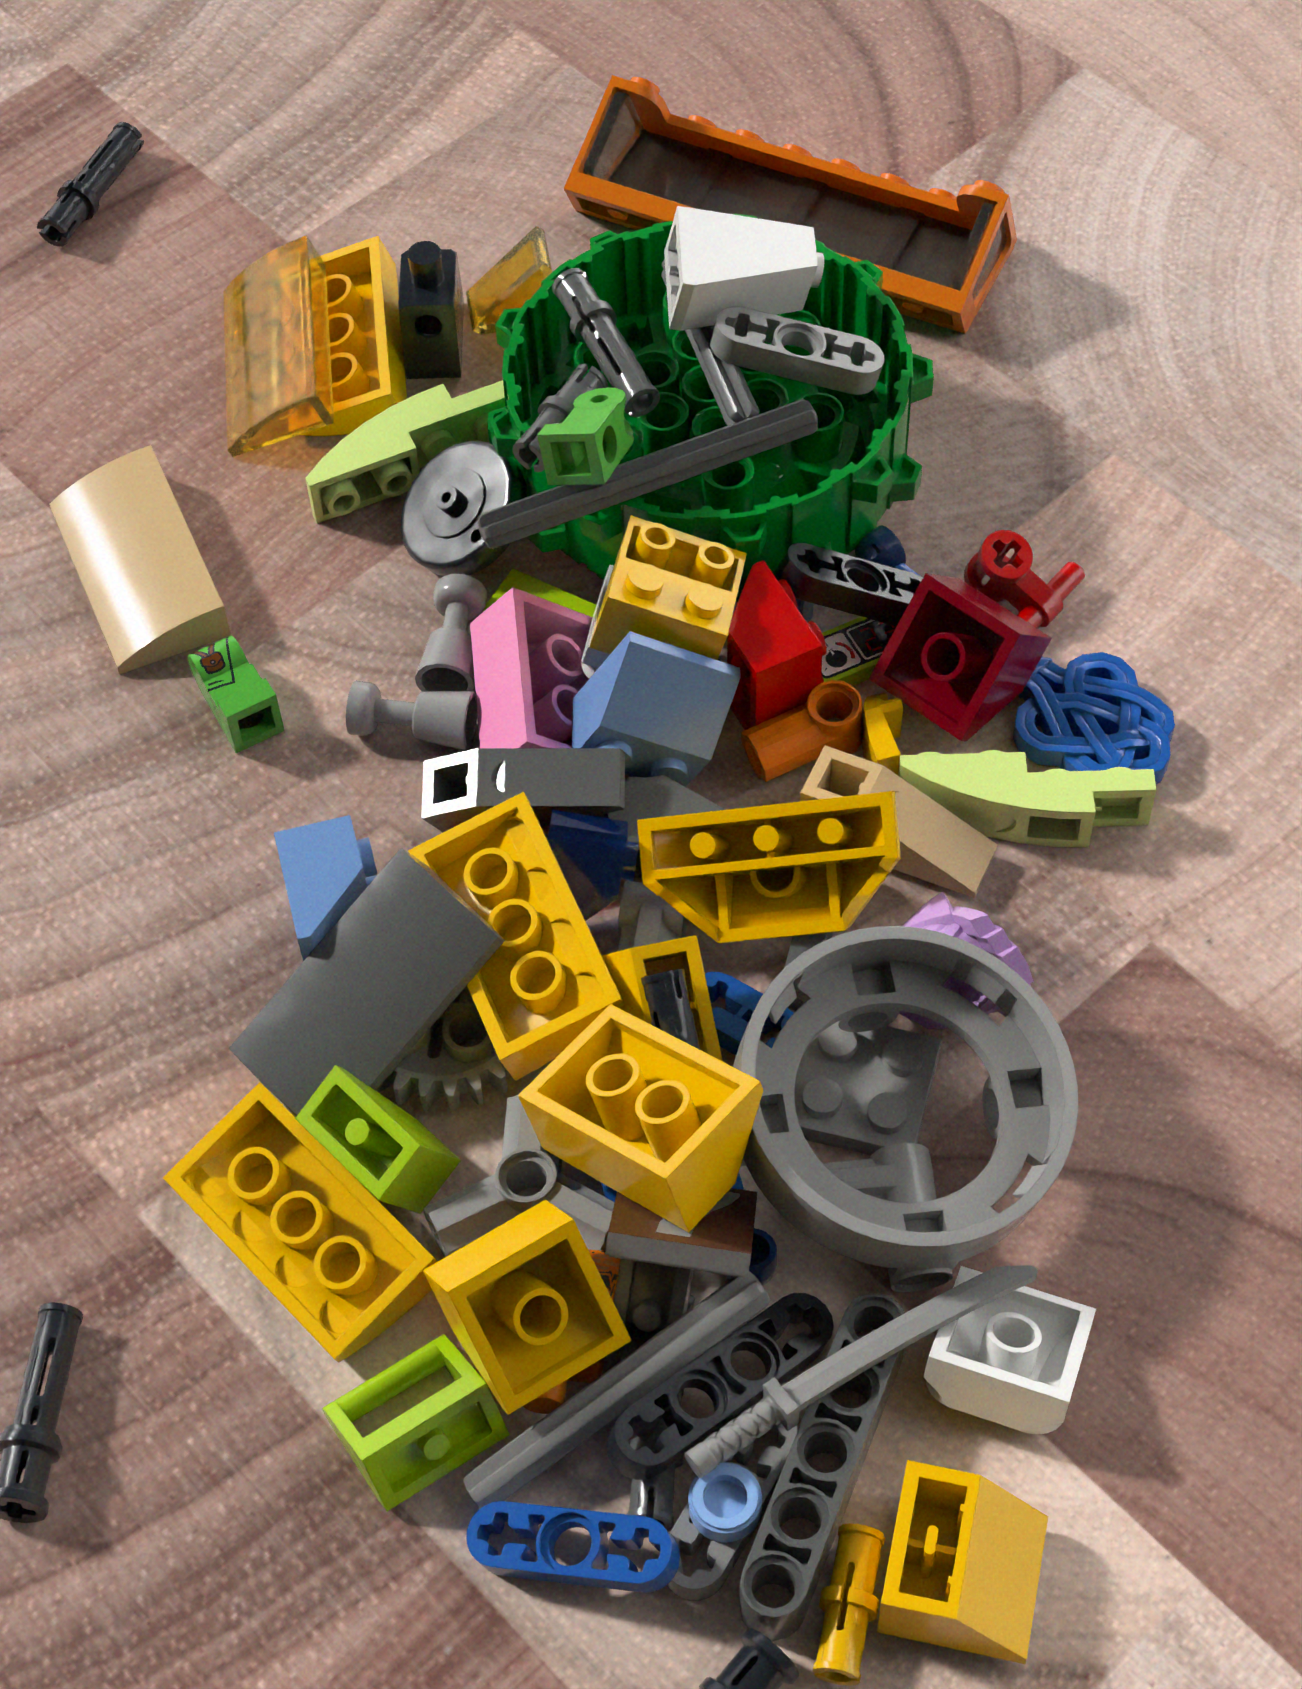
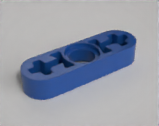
[466,1501,680,1593]

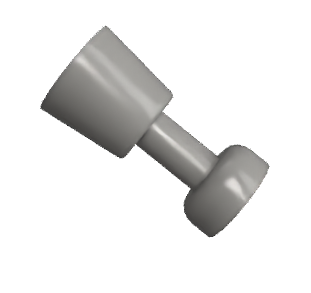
[415,574,487,692]
[346,681,478,751]

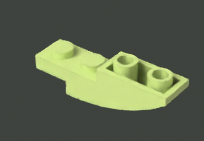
[305,380,505,524]
[898,750,1156,848]

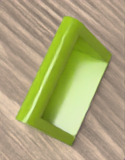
[322,1334,510,1512]

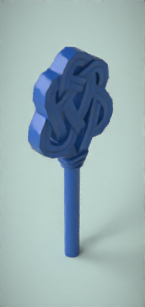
[895,563,1175,784]

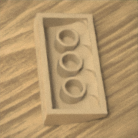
[49,445,231,674]

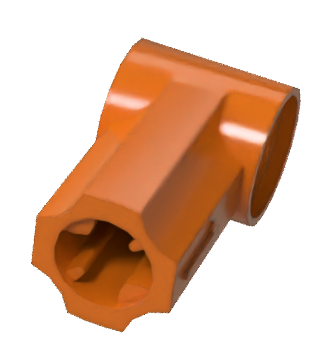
[741,680,862,782]

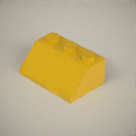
[518,1004,763,1233]

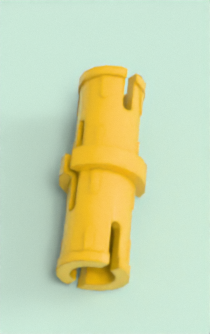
[812,1523,885,1686]

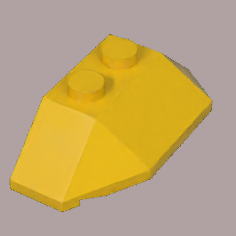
[637,791,901,943]

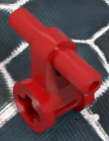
[964,530,1085,628]

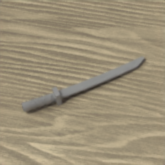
[684,1265,1037,1478]

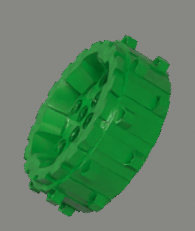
[488,213,934,602]

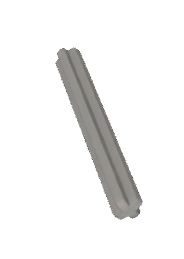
[463,1271,770,1508]

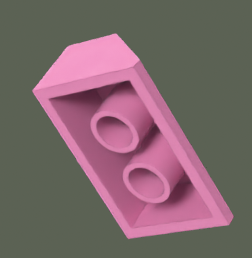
[470,587,593,748]

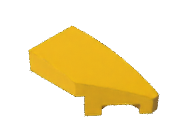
[862,692,903,775]

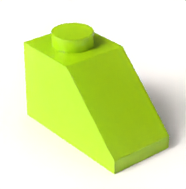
[295,1065,461,1214]

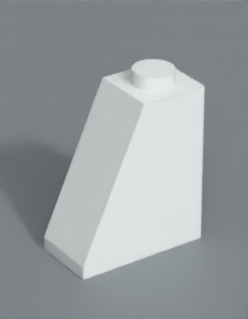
[664,206,824,331]

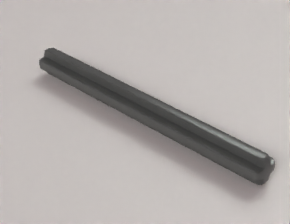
[478,399,818,549]

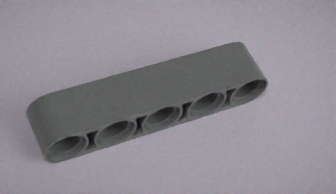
[740,1293,905,1641]

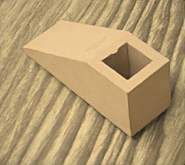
[800,745,998,898]

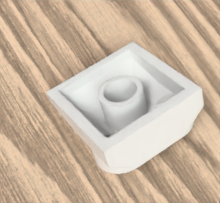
[924,1266,1096,1434]

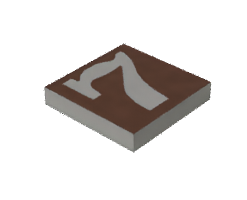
[605,1188,758,1278]

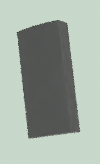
[229,848,505,1116]

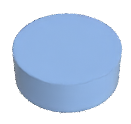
[688,1462,762,1542]

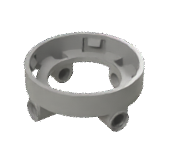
[733,926,1078,1293]

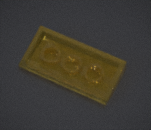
[223,235,334,457]

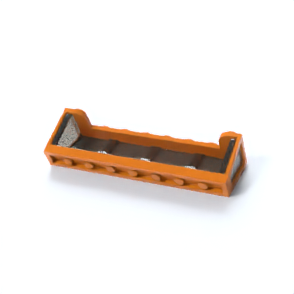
[563,75,1017,334]

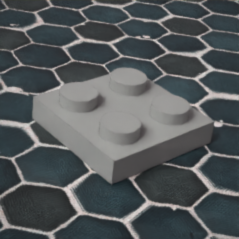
[794,1022,942,1155]

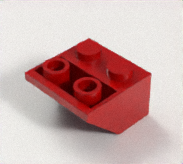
[727,560,827,730]

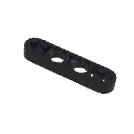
[607,1293,834,1480]

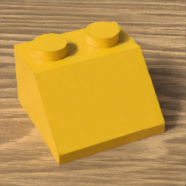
[423,1200,632,1415]

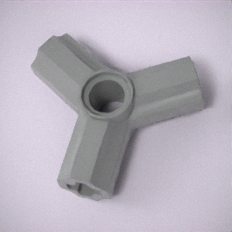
[423,1089,615,1258]

